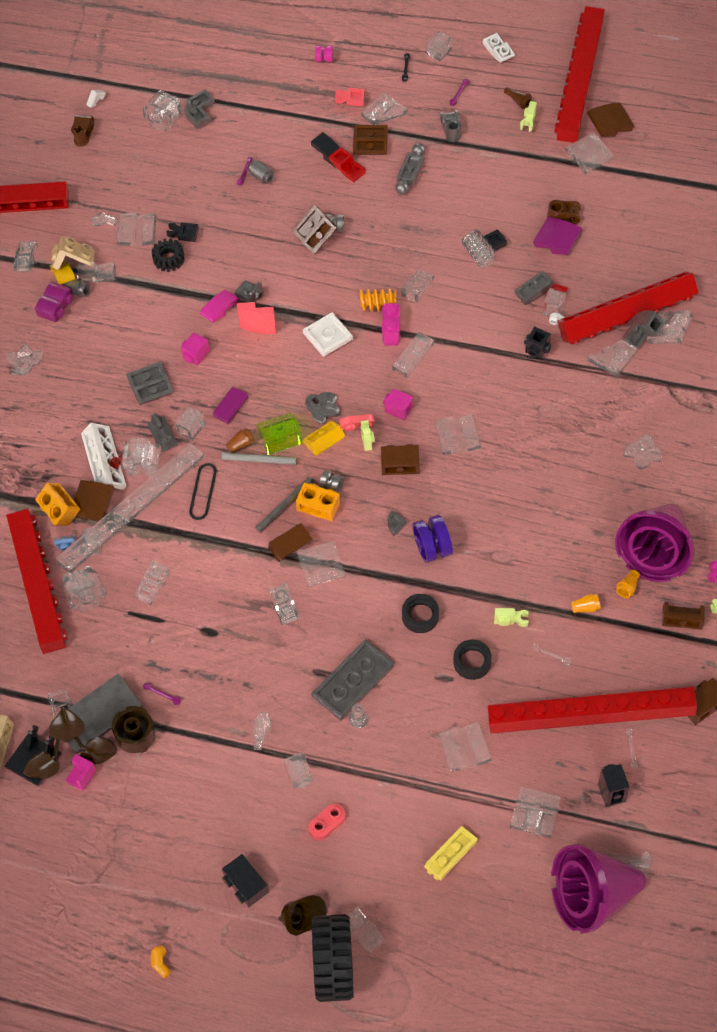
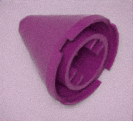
[615,504,694,582]
[551,844,646,934]

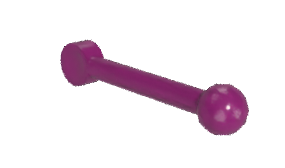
[450,79,469,106]
[237,157,252,186]
[143,682,181,705]

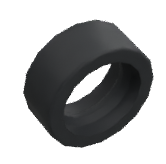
[402,594,439,633]
[453,639,492,680]

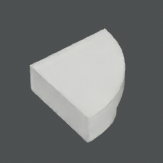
[86,90,106,108]

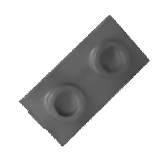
[147,413,178,452]

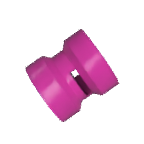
[315,45,333,62]

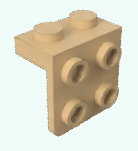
[50,236,94,270]

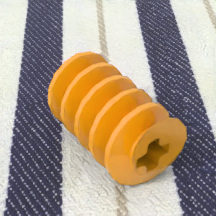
[360,288,396,312]

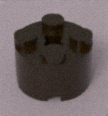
[111,706,156,753]

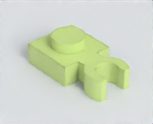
[361,420,375,451]

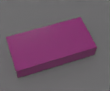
[212,386,248,424]

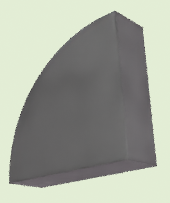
[388,510,407,536]

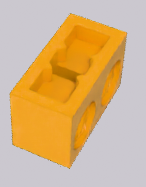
[296,482,340,522]
[35,483,80,526]

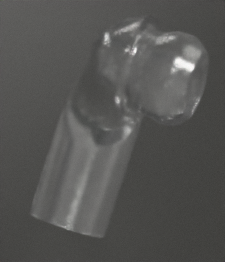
[91,212,118,226]

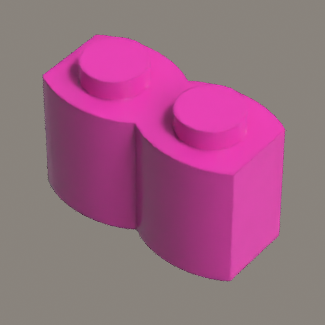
[382,303,400,346]

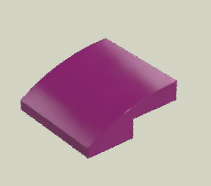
[533,217,582,255]

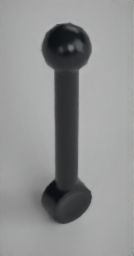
[402,53,410,82]

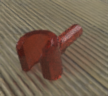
[109,453,125,470]

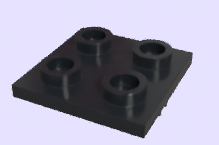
[4,725,62,787]

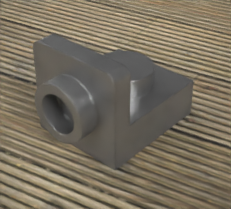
[235,280,263,302]

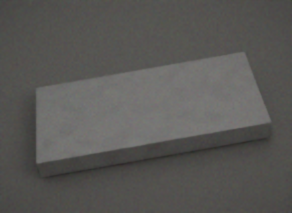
[311,639,395,721]
[52,673,142,754]

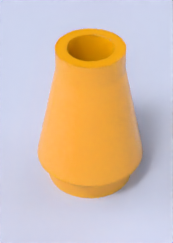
[616,570,640,598]
[571,593,601,613]

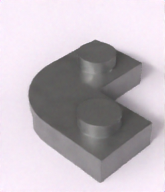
[184,89,215,129]

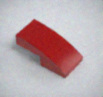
[329,147,366,183]

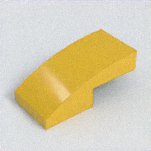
[50,260,75,285]

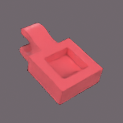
[335,88,365,106]

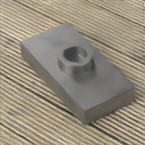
[514,271,554,305]

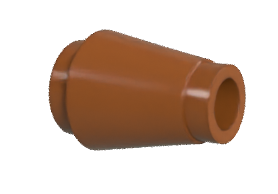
[226,428,254,453]

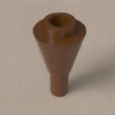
[504,87,532,109]

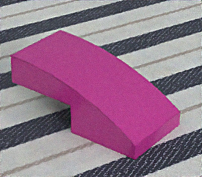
[200,290,238,323]

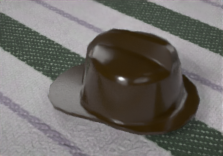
[278,895,326,936]

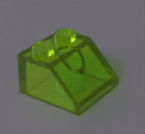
[255,412,303,455]

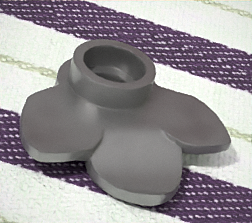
[305,392,340,424]

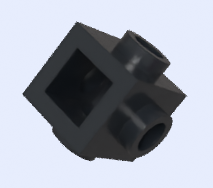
[524,326,552,359]

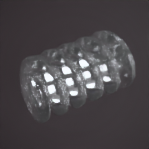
[461,229,495,269]

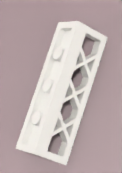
[81,423,127,490]

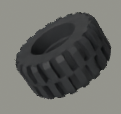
[312,914,354,1002]

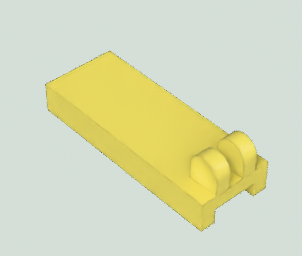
[425,826,478,881]

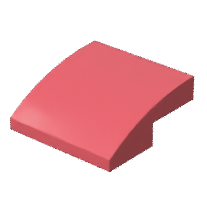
[237,302,276,334]

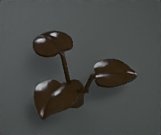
[23,707,117,779]

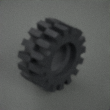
[152,238,185,272]

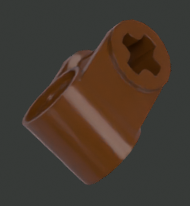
[71,115,94,147]
[547,200,581,224]

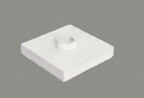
[303,312,353,357]

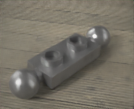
[395,143,425,195]

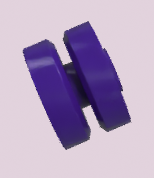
[412,514,453,563]

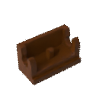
[268,523,313,562]
[662,602,705,630]

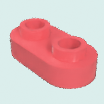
[339,414,375,432]
[309,804,345,840]

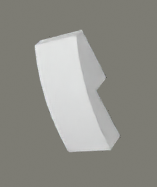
[482,33,515,63]

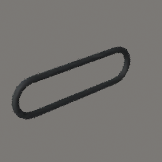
[189,463,216,520]

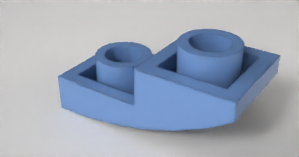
[54,534,78,551]

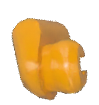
[151,945,171,979]

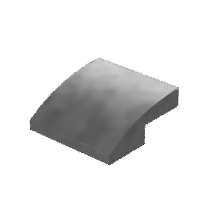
[126,362,174,405]

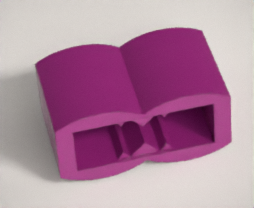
[35,282,73,322]

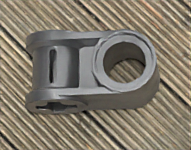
[440,110,461,142]

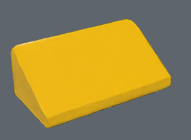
[302,421,345,456]

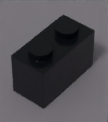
[598,764,629,807]
[222,854,269,907]

